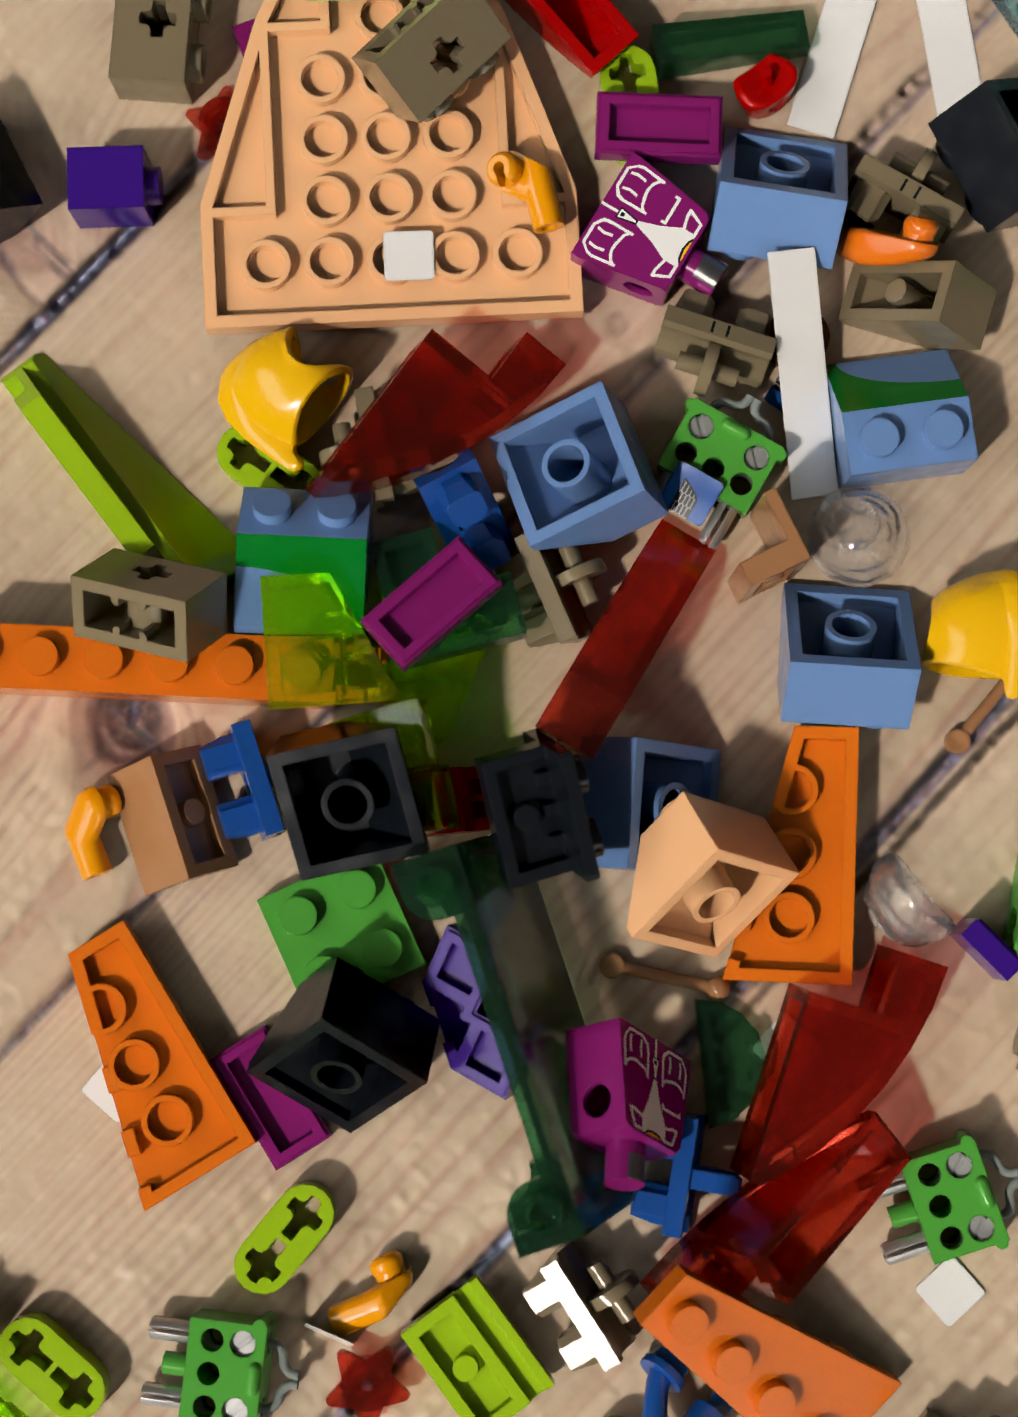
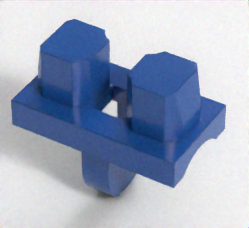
[413,449,516,571]
[198,719,284,841]
[630,1112,743,1239]

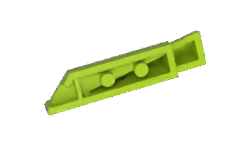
[0,353,236,585]

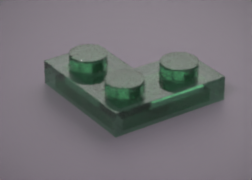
[369,527,527,668]

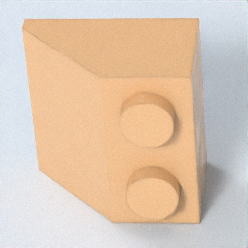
[627,791,800,958]

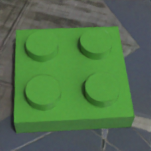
[257,863,427,990]

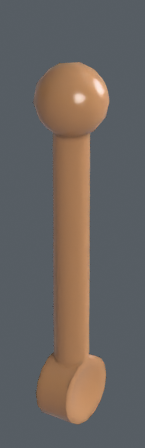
[944,679,1005,755]
[599,953,731,1001]

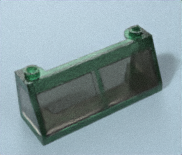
[391,834,634,1258]

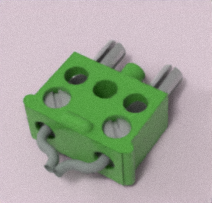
[657,394,787,549]
[859,1129,1018,1265]
[140,1308,300,1417]

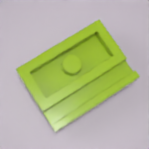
[400,1273,555,1417]

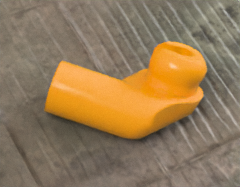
[486,151,564,234]
[65,784,122,881]
[328,1249,413,1337]

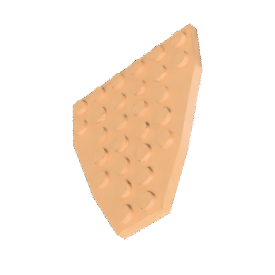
[200,0,584,335]

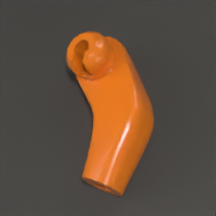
[836,215,939,266]

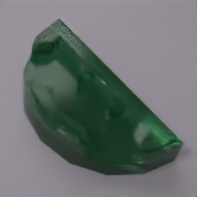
[693,998,766,1129]

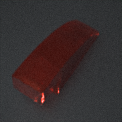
[305,329,566,498]
[535,519,716,762]
[730,944,948,1186]
[639,1110,912,1305]

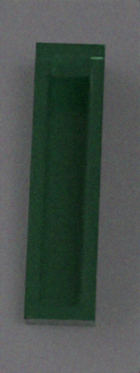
[649,10,810,81]

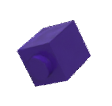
[67,145,164,229]

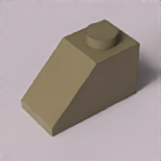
[837,260,997,350]

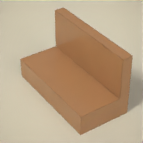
[727,487,811,604]
[108,745,239,896]

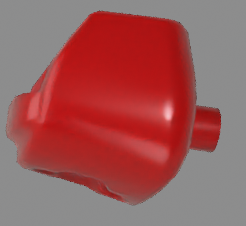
[733,53,799,119]

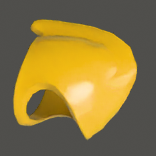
[217,326,353,472]
[921,568,1018,700]

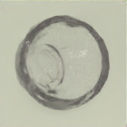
[807,486,910,588]
[863,851,956,947]

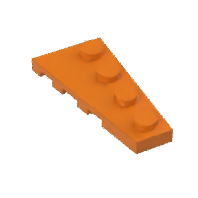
[722,725,860,986]
[68,920,258,1212]
[632,1264,902,1417]

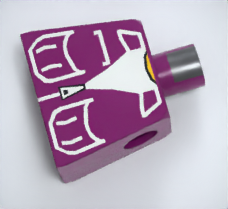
[570,152,729,306]
[566,1017,691,1191]

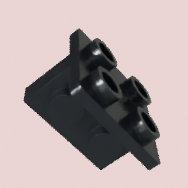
[474,729,604,890]

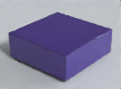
[948,918,1018,981]

